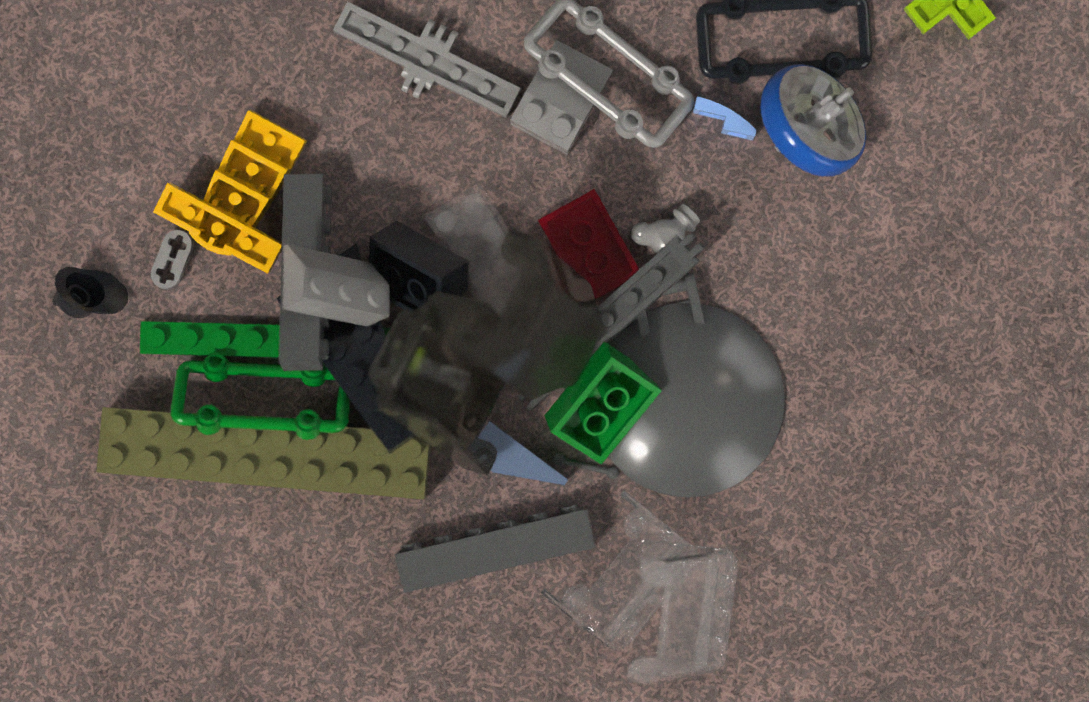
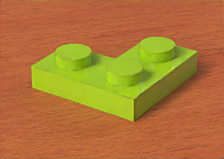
[903,0,996,40]

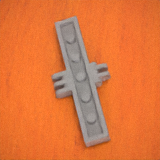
[333,1,521,119]

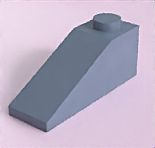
[466,421,568,485]

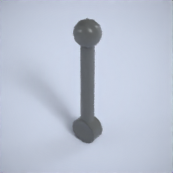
[553,453,619,479]

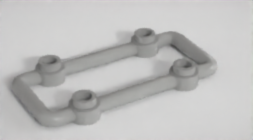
[524,0,694,148]

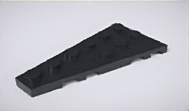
[277,243,417,454]

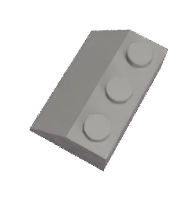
[283,244,389,327]

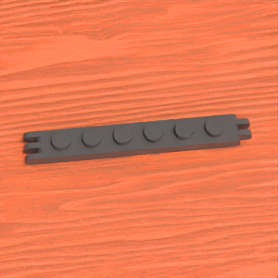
[509,232,705,412]

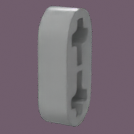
[151,230,194,290]

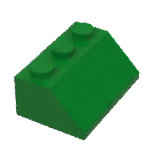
[544,341,662,465]

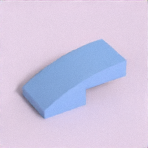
[693,96,756,140]

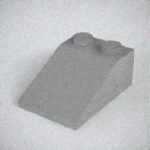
[510,40,613,155]

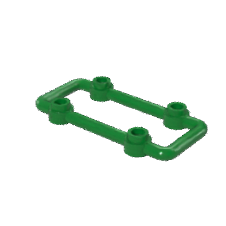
[170,352,350,440]

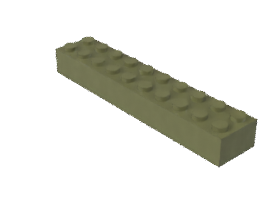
[96,407,431,499]

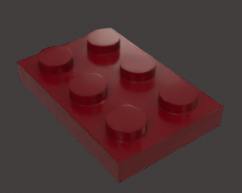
[538,189,639,306]

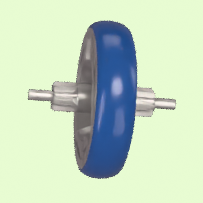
[760,64,866,177]

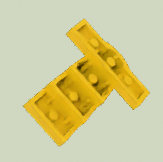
[153,110,307,274]

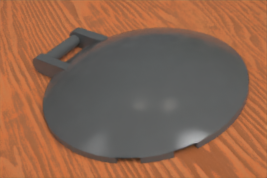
[608,273,785,497]

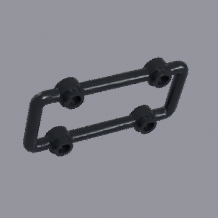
[696,0,873,85]

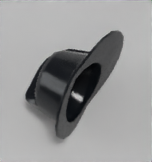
[52,267,128,319]

